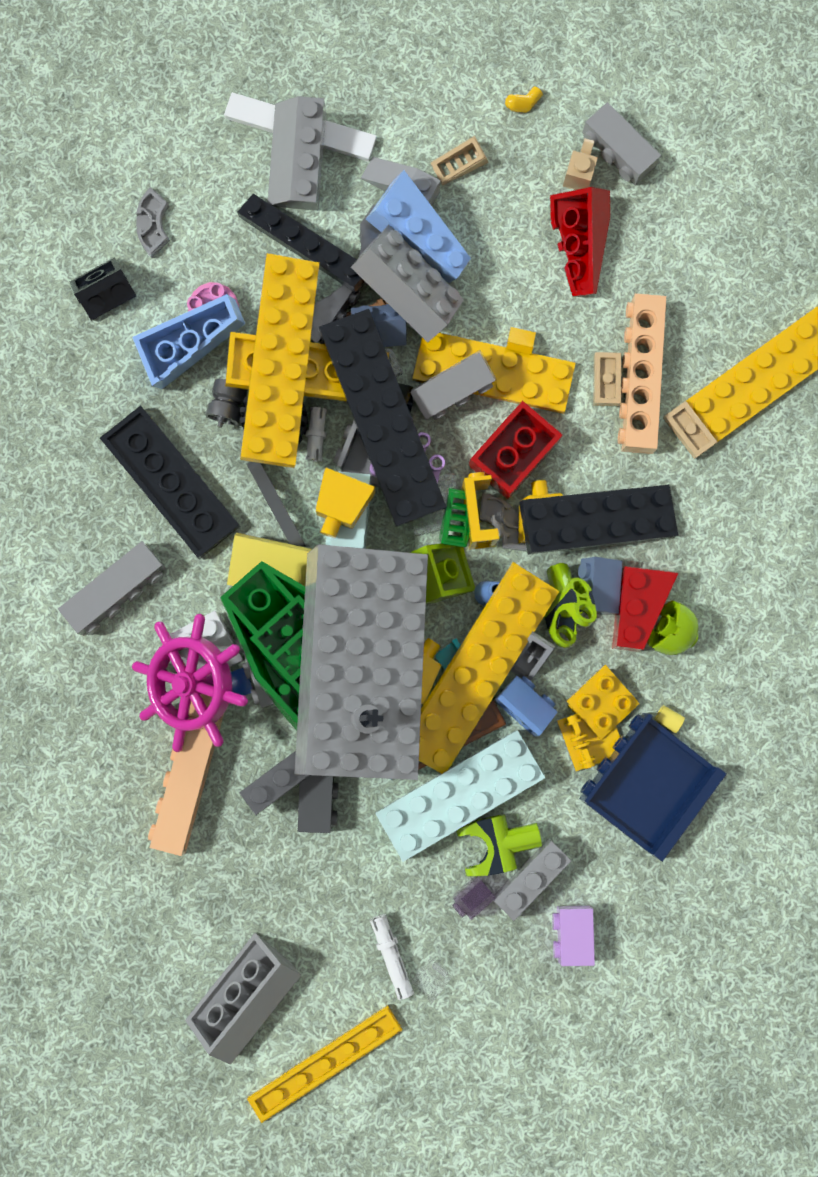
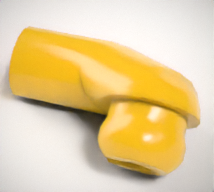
[505,86,543,113]

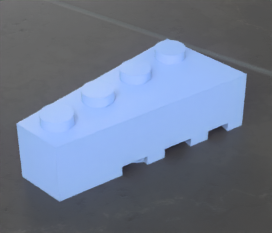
[366,170,471,284]
[132,294,245,389]

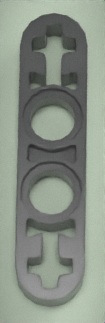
[246,462,306,547]

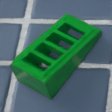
[439,487,470,547]

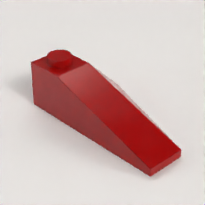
[550,187,610,297]

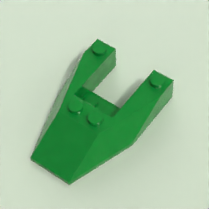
[220,561,305,731]

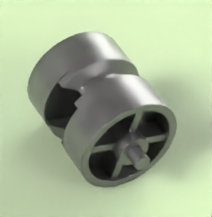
[205,379,248,428]

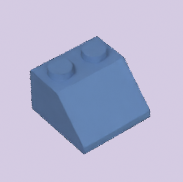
[494,676,557,736]

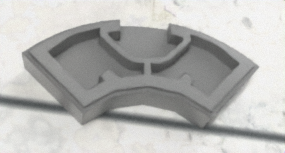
[136,187,170,258]
[479,493,527,551]

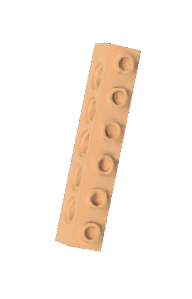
[617,293,666,454]

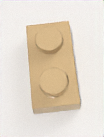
[593,352,621,406]
[663,401,717,459]

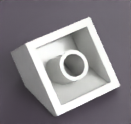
[170,611,243,670]

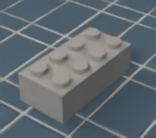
[351,225,464,342]

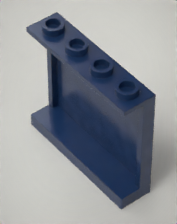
[579,713,727,862]

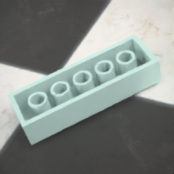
[375,730,545,862]

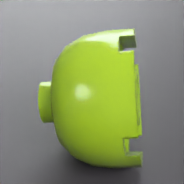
[647,600,699,655]

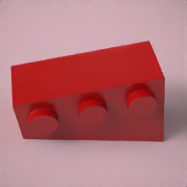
[612,566,678,652]

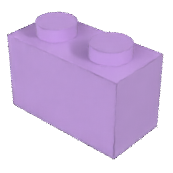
[552,906,595,966]

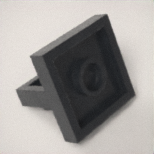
[69,257,136,321]

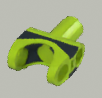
[544,563,597,648]
[456,814,542,876]

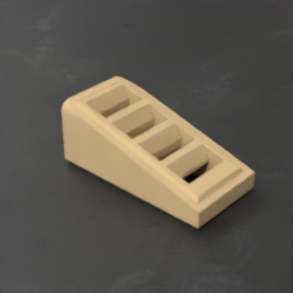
[431,136,489,186]

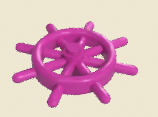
[132,614,248,752]

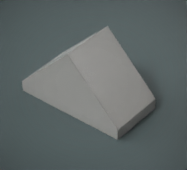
[510,631,555,681]

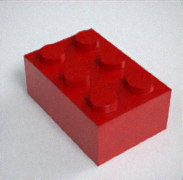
[469,401,563,500]

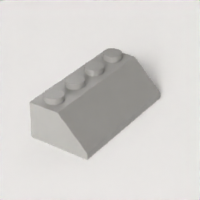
[268,96,326,211]
[185,933,301,1065]

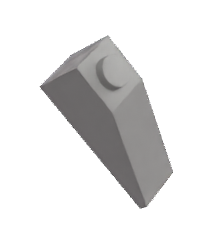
[361,157,441,206]

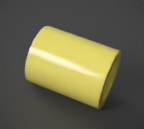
[654,705,685,733]

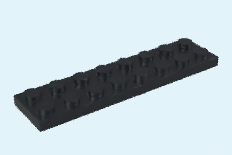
[319,309,446,527]

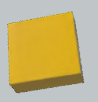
[506,327,536,355]

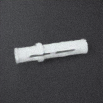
[369,914,414,1000]

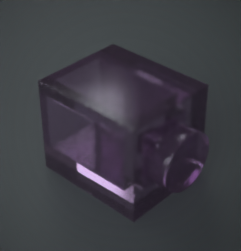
[452,876,496,920]

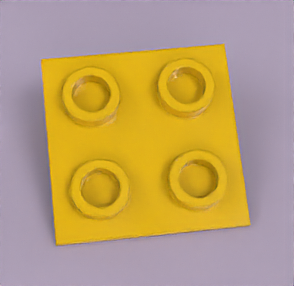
[566,665,640,740]
[557,714,620,771]

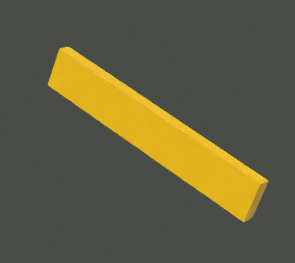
[247,1005,403,1123]

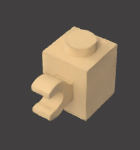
[563,138,598,190]

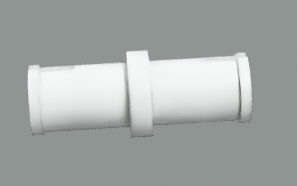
[305,407,327,462]

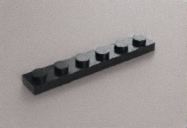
[237,194,365,293]

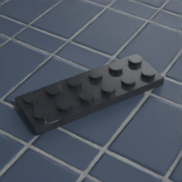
[100,405,241,560]
[519,484,679,555]

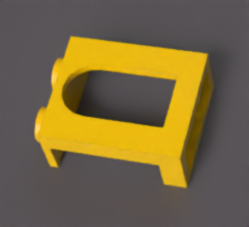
[461,472,499,550]

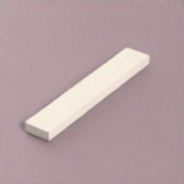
[224,92,377,162]

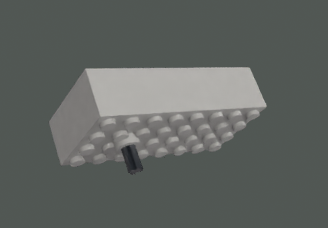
[295,544,428,780]

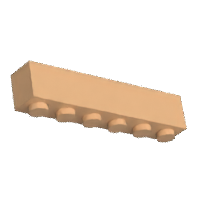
[148,694,224,856]

